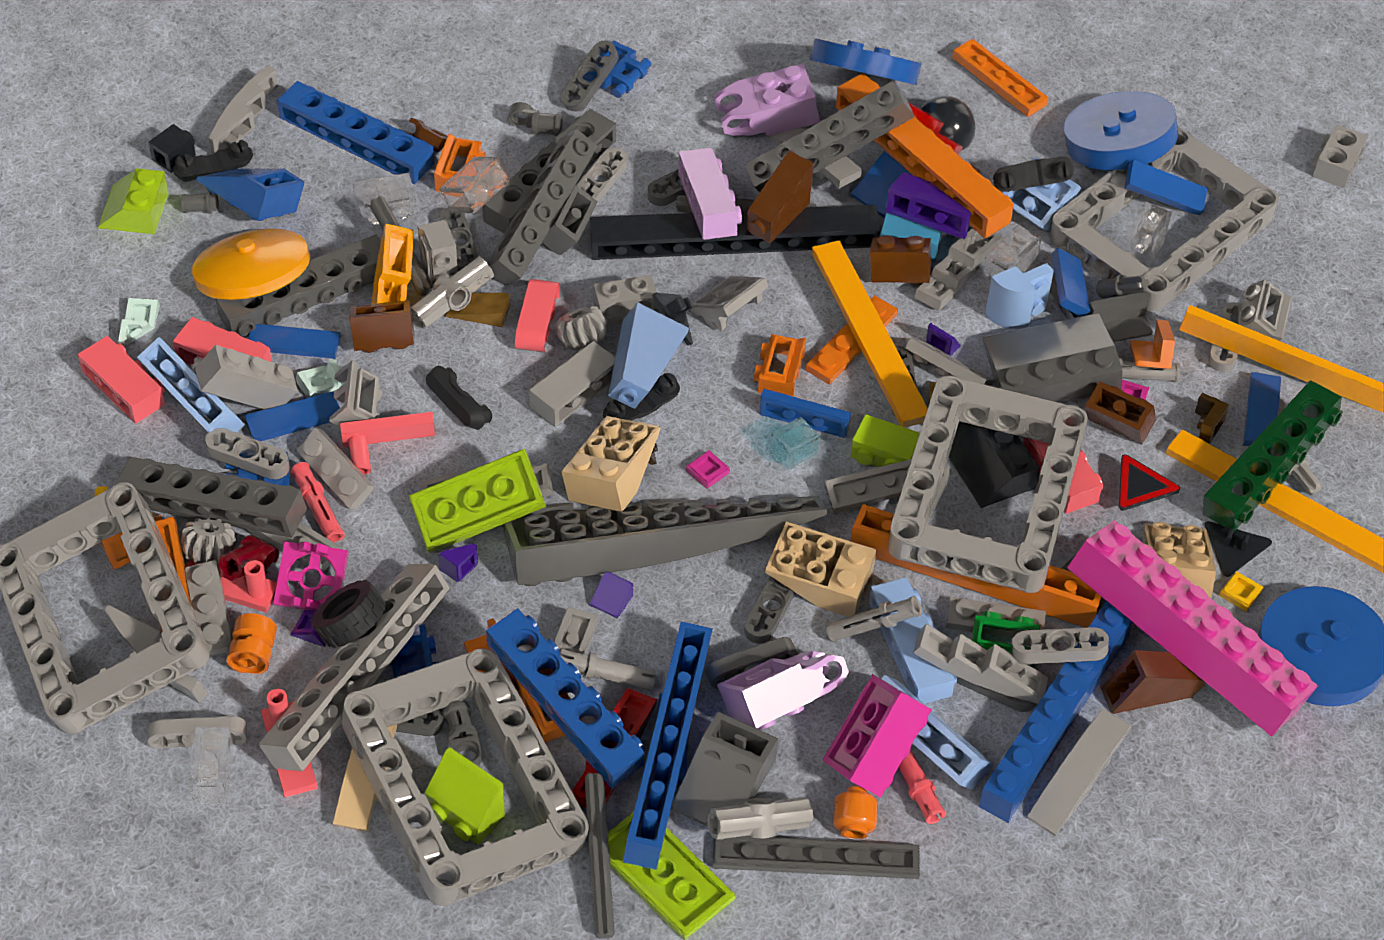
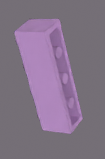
[679,148,742,240]

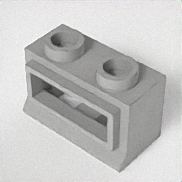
[417,219,458,285]
[1238,279,1292,341]
[329,360,382,427]

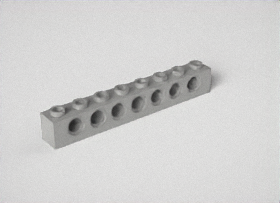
[258,564,450,771]

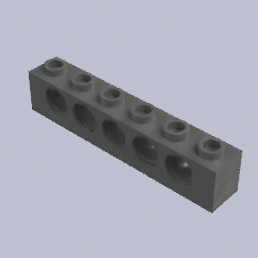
[744,80,915,193]
[482,109,616,233]
[487,129,598,286]
[215,234,381,336]
[114,457,307,538]

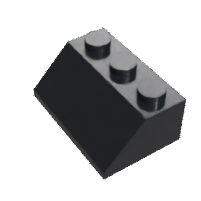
[948,421,1040,508]

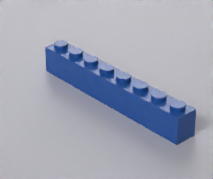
[979,601,1133,823]
[623,621,713,870]

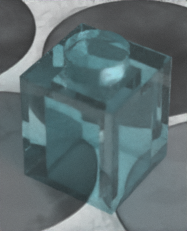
[769,417,819,470]

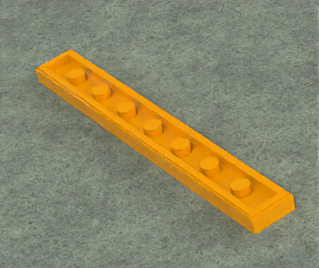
[812,241,928,427]
[1179,305,1384,413]
[1166,429,1384,573]

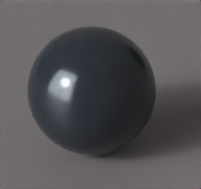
[920,96,976,150]

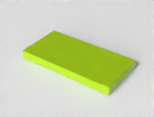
[408,448,547,553]
[608,812,736,940]

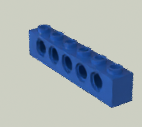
[277,81,434,185]
[486,608,645,789]

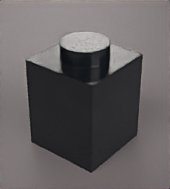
[148,124,196,173]

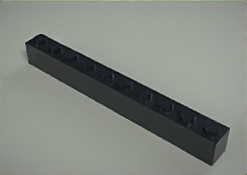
[590,205,880,260]

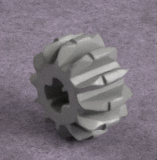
[555,306,608,350]
[180,517,236,564]

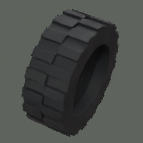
[311,580,386,648]

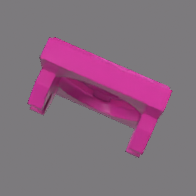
[273,541,349,610]

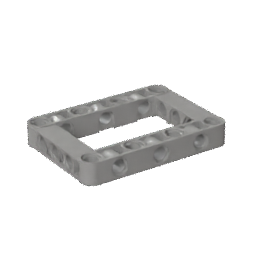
[1049,128,1279,311]
[888,376,1087,593]
[0,482,210,734]
[341,648,589,906]

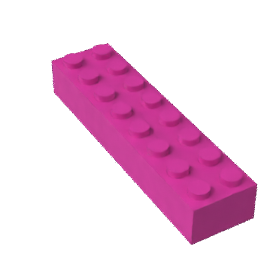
[1067,520,1318,737]

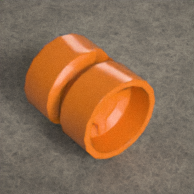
[226,613,277,674]

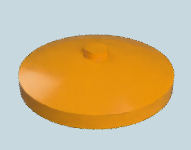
[192,228,310,300]

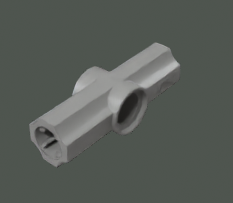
[411,256,495,329]
[707,797,813,840]

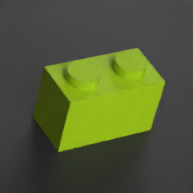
[851,414,920,467]

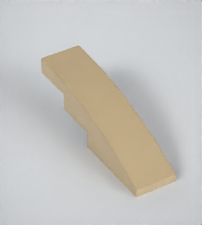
[333,714,397,832]

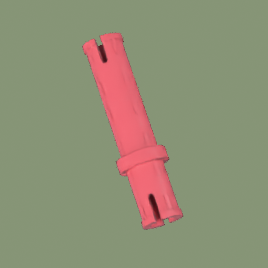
[290,462,345,543]
[898,749,946,824]

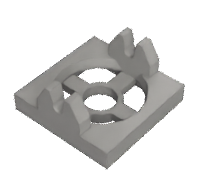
[690,276,769,331]

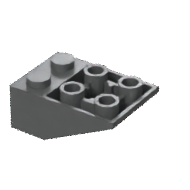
[671,712,778,826]

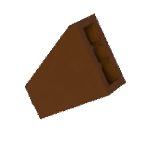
[747,151,814,243]
[1100,650,1206,714]

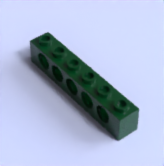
[1203,380,1343,532]

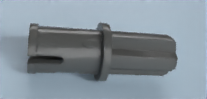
[1096,275,1149,298]

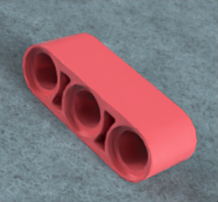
[515,279,560,353]

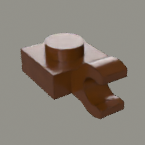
[404,118,447,152]

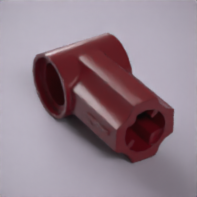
[218,535,279,581]

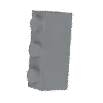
[529,341,616,427]
[195,345,298,409]

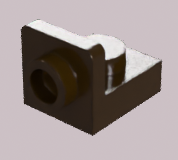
[1195,393,1229,444]

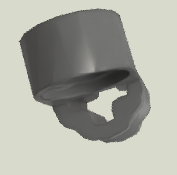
[508,102,563,136]
[442,702,482,767]

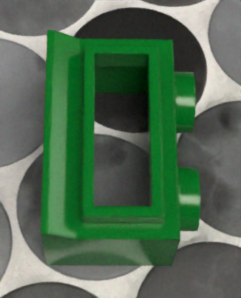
[971,611,1040,668]

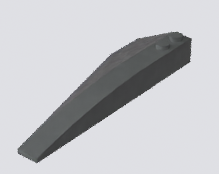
[503,496,827,586]

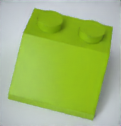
[98,168,168,235]
[425,747,505,845]

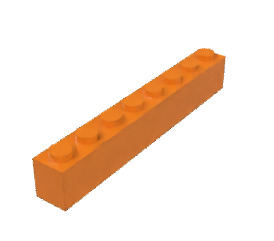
[836,73,1014,238]
[851,504,1103,628]

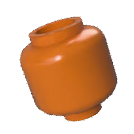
[833,786,878,839]

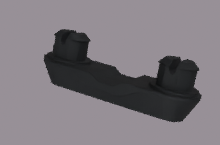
[173,140,253,182]
[993,157,1075,192]
[426,366,492,430]
[603,373,680,421]

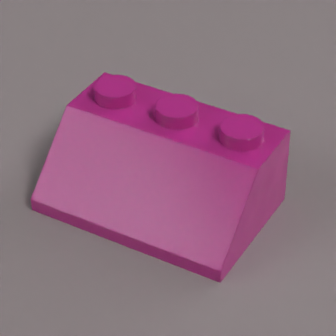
[822,674,932,797]

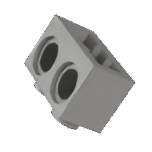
[1311,124,1368,188]
[594,275,658,326]

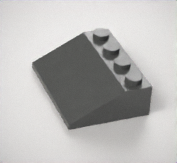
[983,313,1123,403]

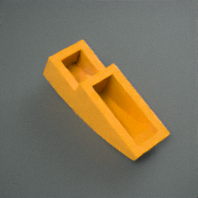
[371,224,414,304]

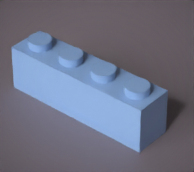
[137,337,245,443]
[869,577,957,704]
[882,675,993,790]

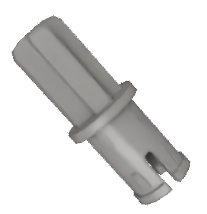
[1289,459,1322,496]

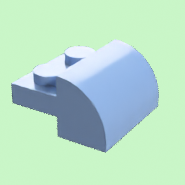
[1003,156,1081,231]
[985,263,1054,329]

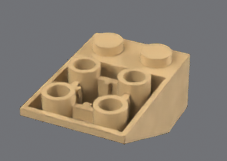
[562,416,660,512]
[765,522,877,617]
[1144,522,1216,598]

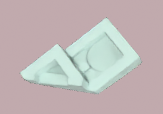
[118,298,160,346]
[296,358,344,398]

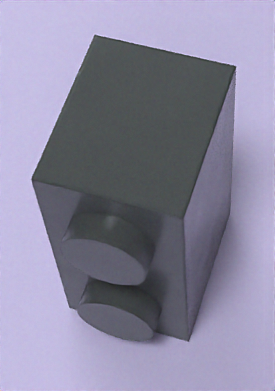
[542,185,598,255]

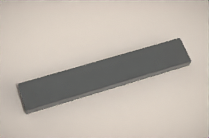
[713,836,920,879]

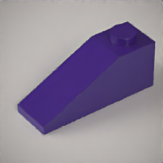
[885,172,971,239]

